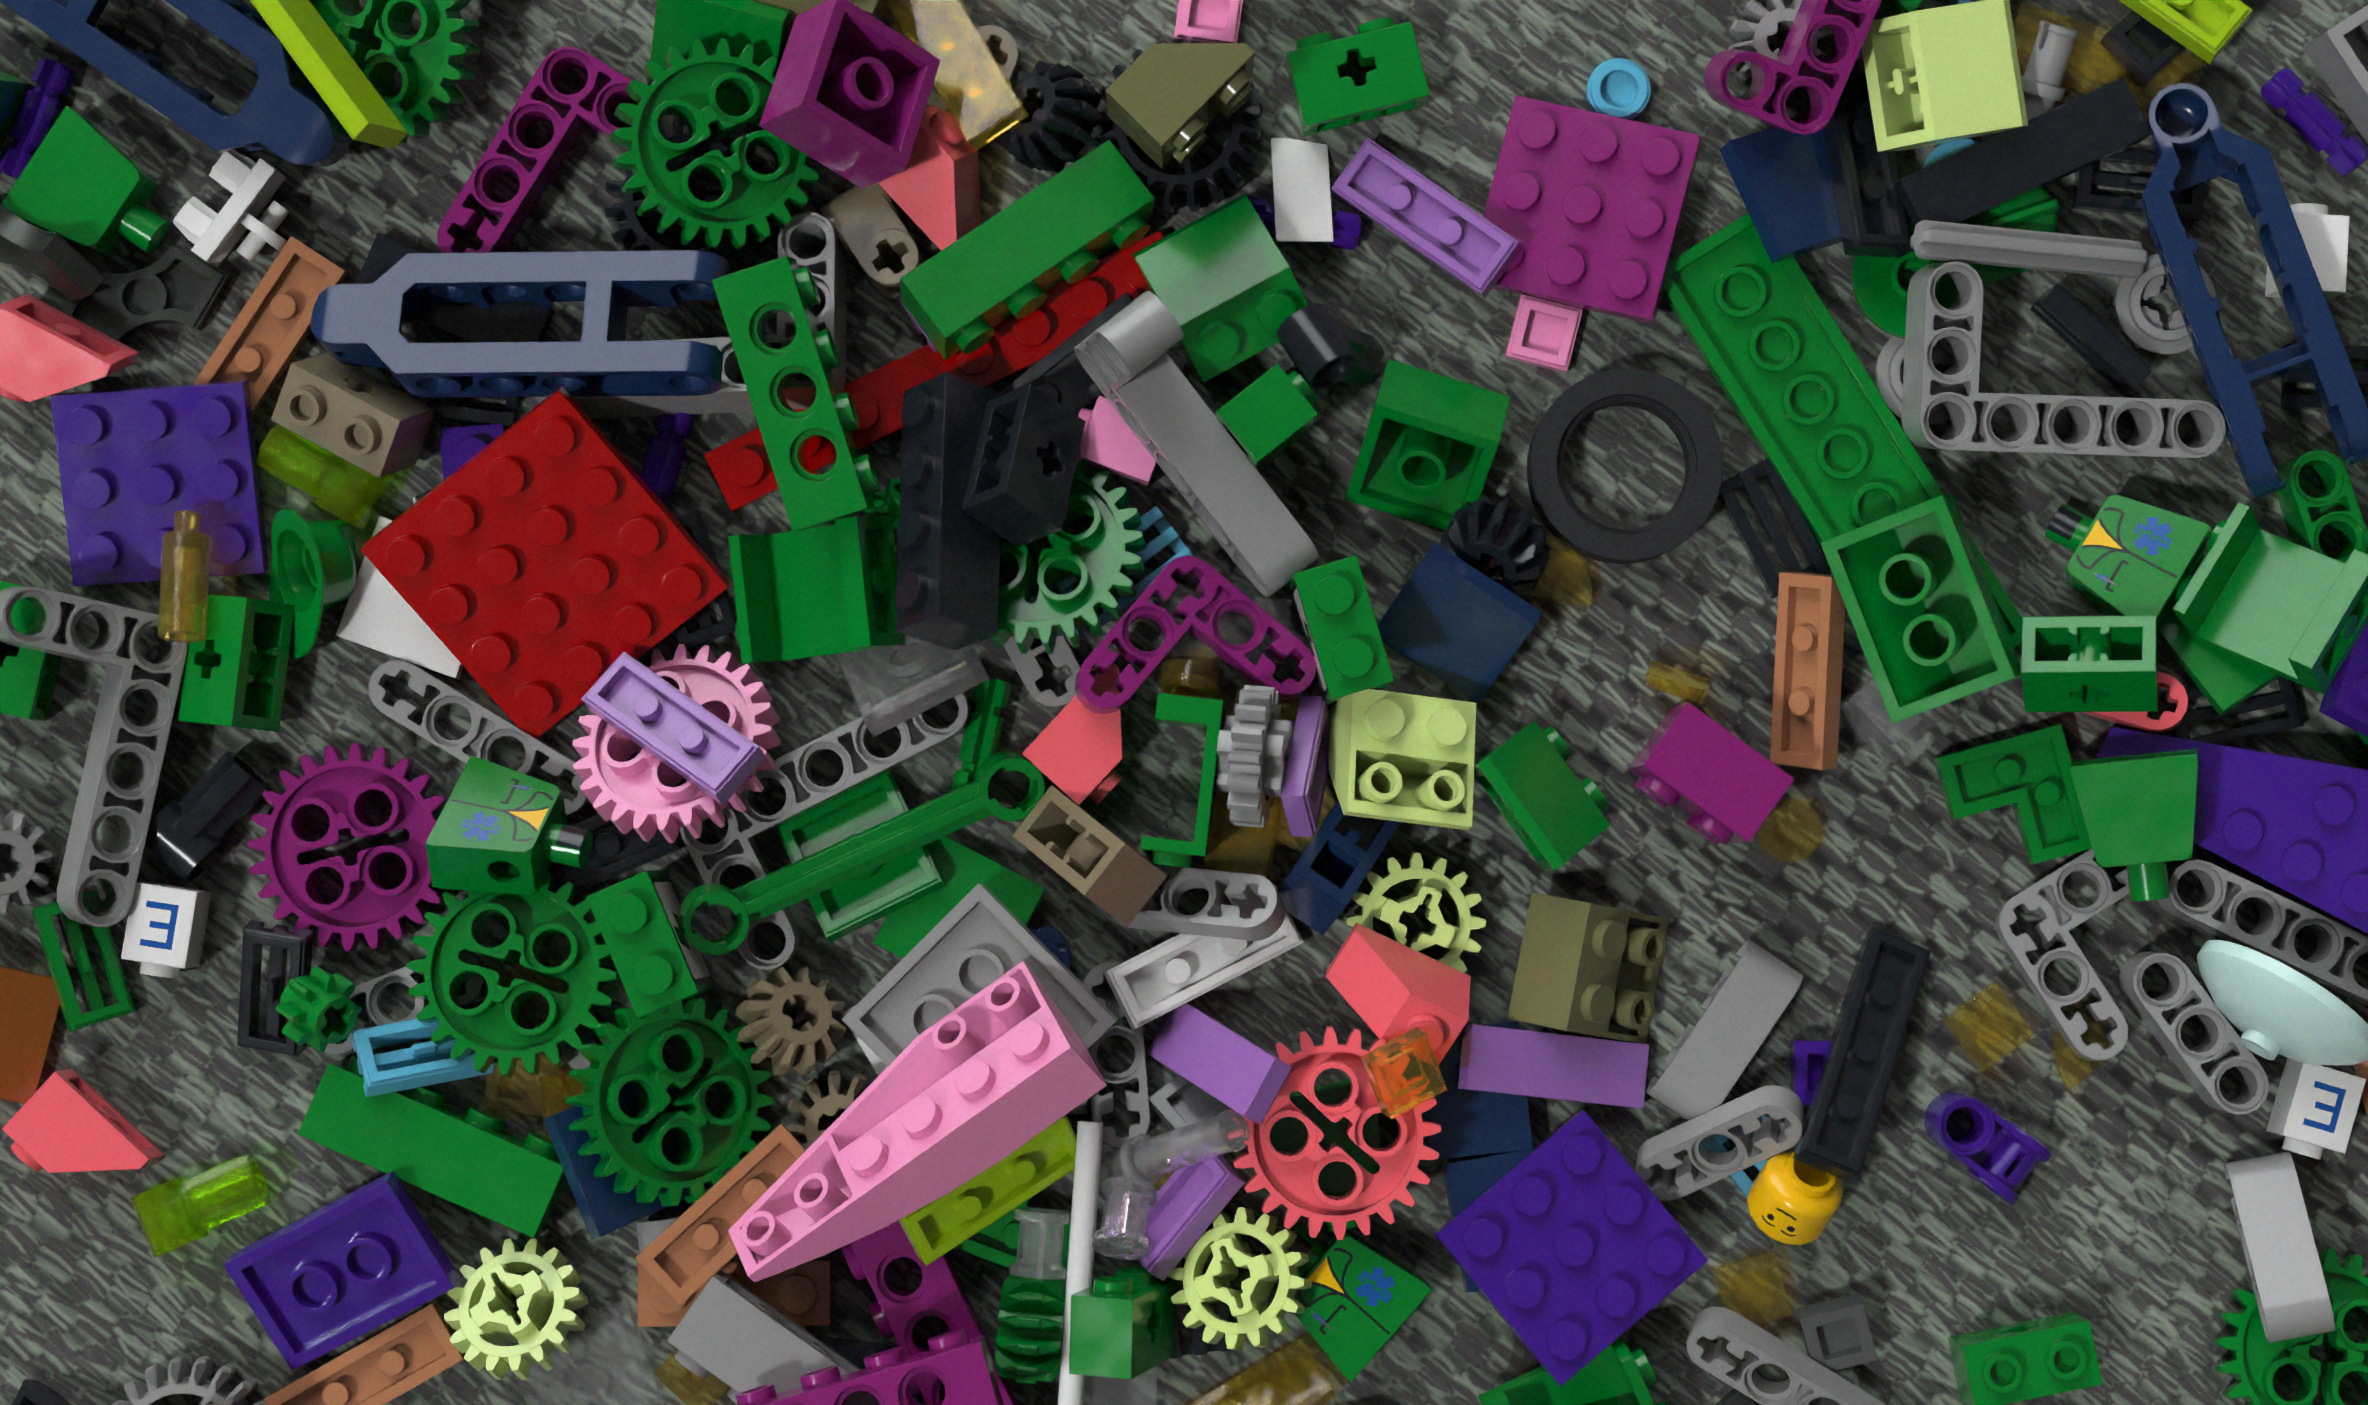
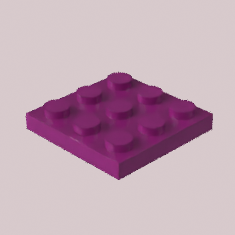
[1483,95,1702,325]

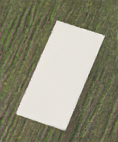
[1271,138,1333,242]

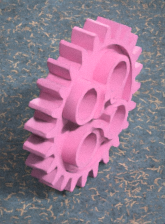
[572,644,781,843]

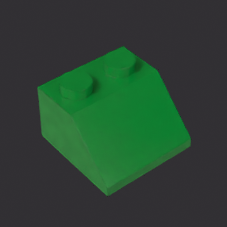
[1132,194,1308,383]
[1344,359,1511,531]
[1474,721,1610,871]

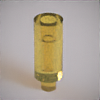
[158,510,211,643]

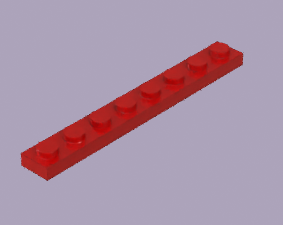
[704,231,1164,513]

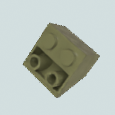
[1105,43,1255,169]
[1508,892,1669,1044]

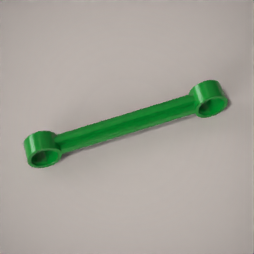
[679,751,1045,955]

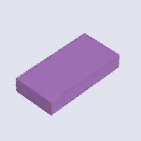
[1280,696,1330,837]
[1121,1139,1245,1281]

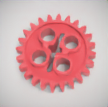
[1229,1026,1441,1240]

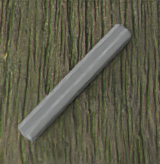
[1910,220,2148,279]

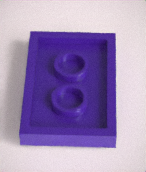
[223,1171,460,1370]

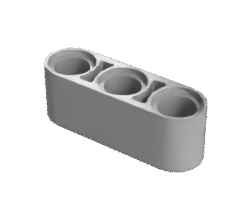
[1646,939,1803,1121]
[2119,951,2269,1115]
[2224,1151,2335,1343]

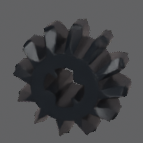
[994,60,1104,173]
[1440,494,1551,596]

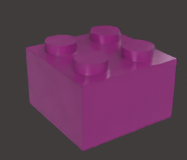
[759,0,941,189]
[1628,702,1794,846]

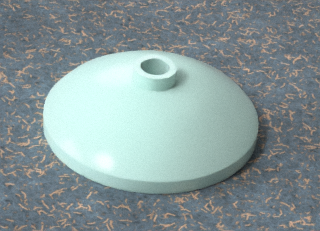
[2197,940,2368,1066]

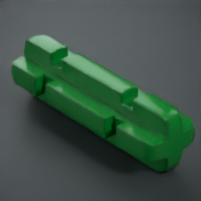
[951,676,1011,792]

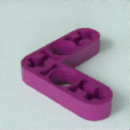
[1075,556,1316,714]

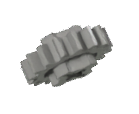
[1216,685,1292,828]

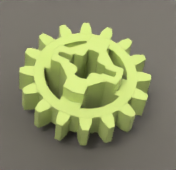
[1345,852,1486,973]
[1168,1207,1312,1351]
[444,1238,588,1380]

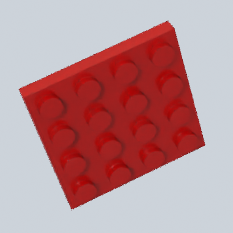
[361,386,729,739]

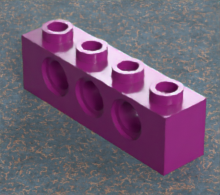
[842,1221,1019,1405]
[735,1329,1004,1405]

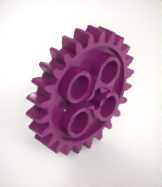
[247,743,449,951]

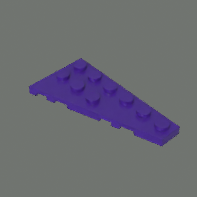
[2095,727,2368,934]

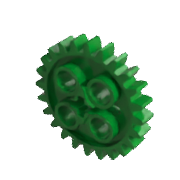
[309,0,480,144]
[610,38,819,251]
[992,459,1147,654]
[407,872,621,1078]
[566,998,774,1206]
[2213,1248,2368,1405]

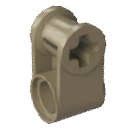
[820,183,925,302]

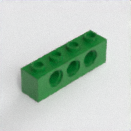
[712,256,880,532]

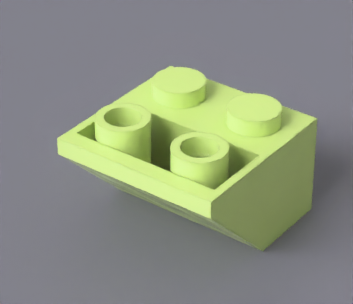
[1861,0,2028,152]
[1328,689,1476,830]

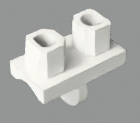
[173,150,289,268]

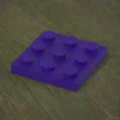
[50,380,268,586]
[1433,1110,1709,1386]

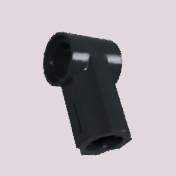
[1276,303,1385,390]
[145,752,271,883]

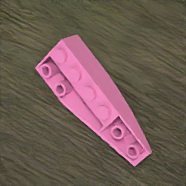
[728,961,1107,1282]

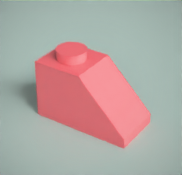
[877,105,981,251]
[0,294,139,402]
[1022,664,1124,806]
[1326,923,1471,1067]
[2,1068,164,1173]

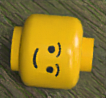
[1747,1148,1843,1245]

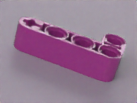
[1704,0,1881,135]
[437,47,659,253]

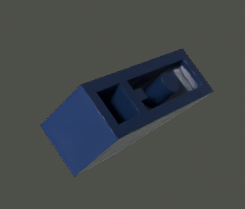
[1277,799,1401,936]

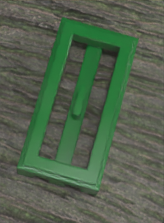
[31,890,135,1032]

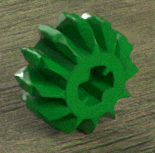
[995,1272,1066,1384]

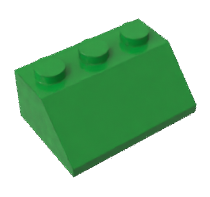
[1821,493,2021,724]

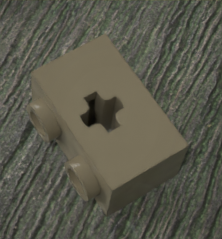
[271,352,436,478]
[1012,785,1167,927]

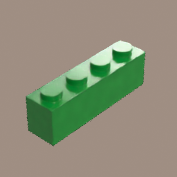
[900,140,1155,360]
[297,1054,567,1238]

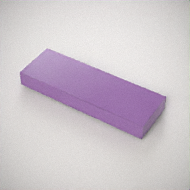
[1331,137,1523,298]
[581,652,766,805]
[1146,1003,1292,1125]
[1458,1024,1649,1109]

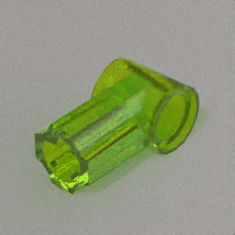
[256,424,395,530]
[130,1153,272,1258]

